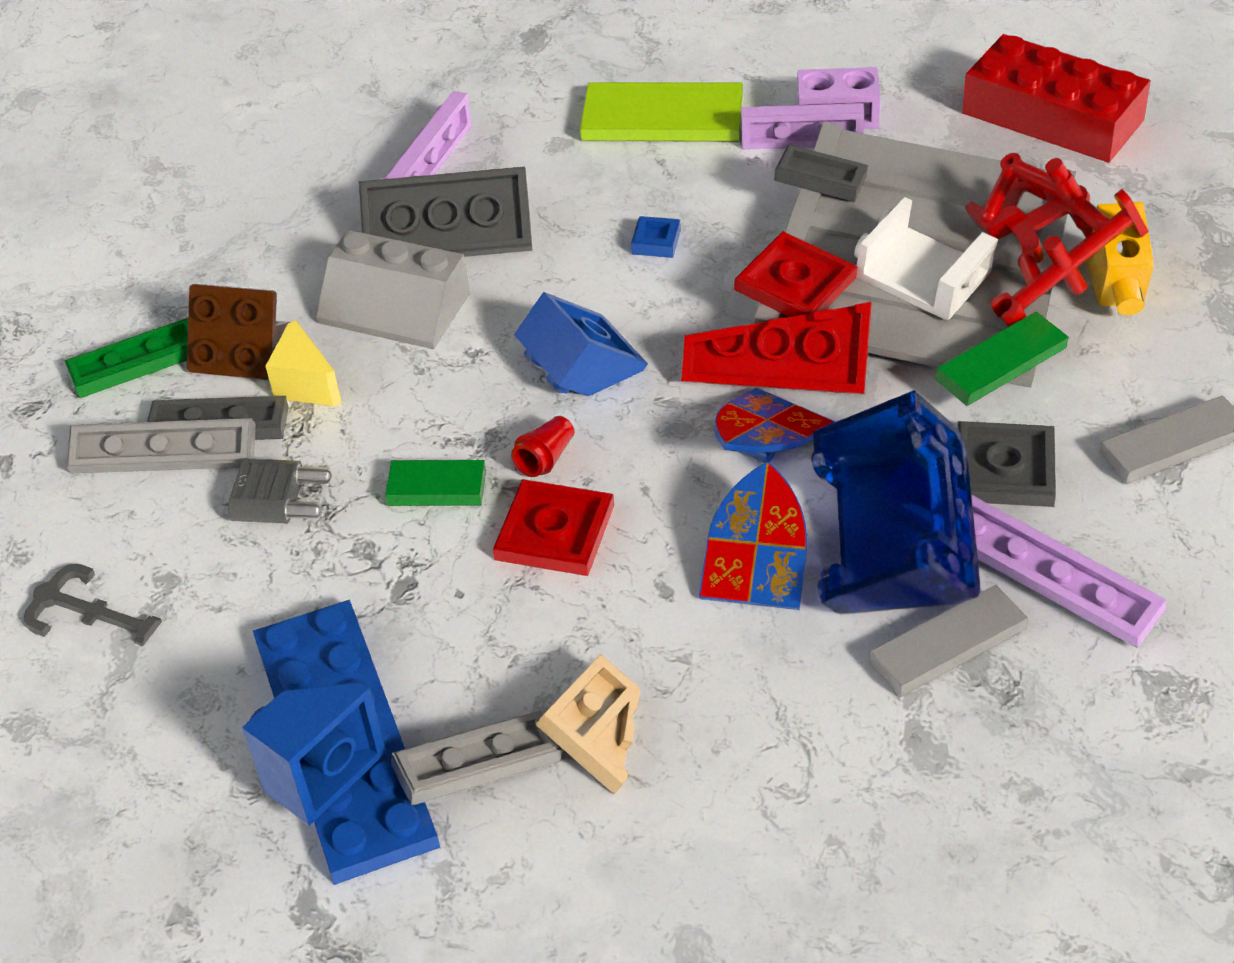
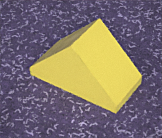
[266,320,341,407]

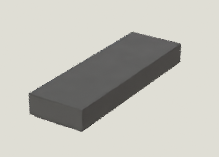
[147,396,289,440]

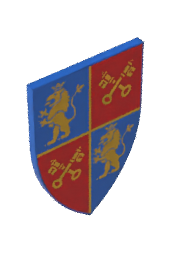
[714,388,835,463]
[699,461,807,610]

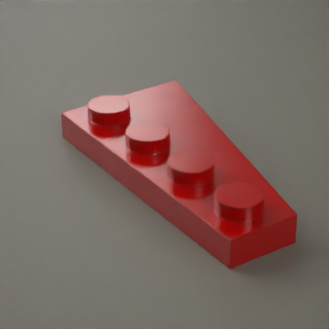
[681,302,872,395]

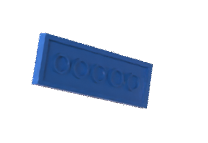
[253,599,440,885]

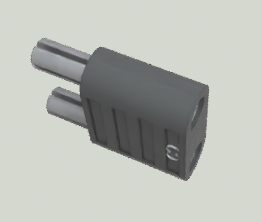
[228,458,332,524]

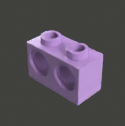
[797,67,880,129]

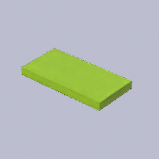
[580,82,743,142]

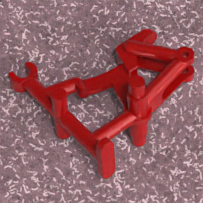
[965,153,1149,327]

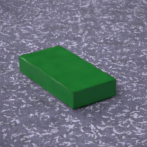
[385,460,486,506]

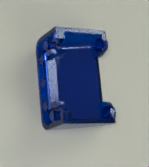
[811,390,980,615]

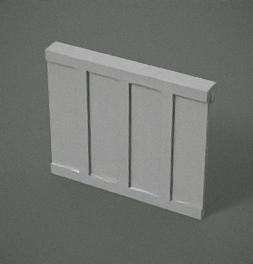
[754,122,1076,388]

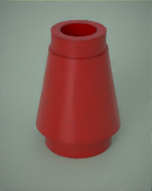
[511,416,575,477]

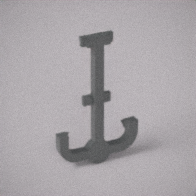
[24,564,162,646]

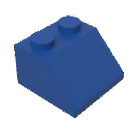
[514,292,648,396]
[241,682,387,826]

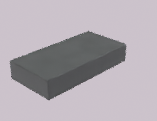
[774,145,868,202]

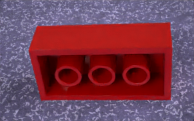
[962,34,1151,163]

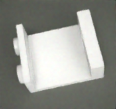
[854,197,998,321]

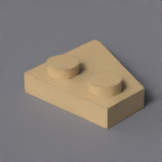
[536,654,640,794]

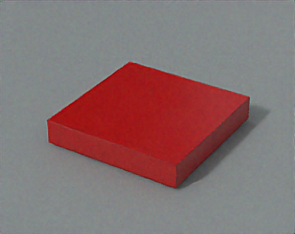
[734,231,858,317]
[493,479,614,576]

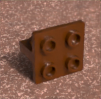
[187,284,290,380]

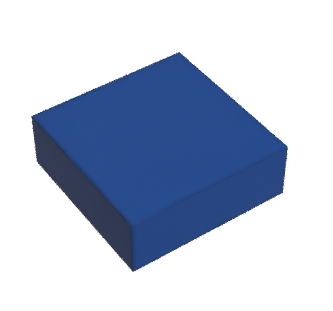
[631,216,681,258]

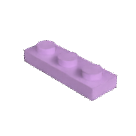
[741,103,864,150]

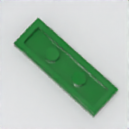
[935,311,1069,406]
[65,318,188,398]

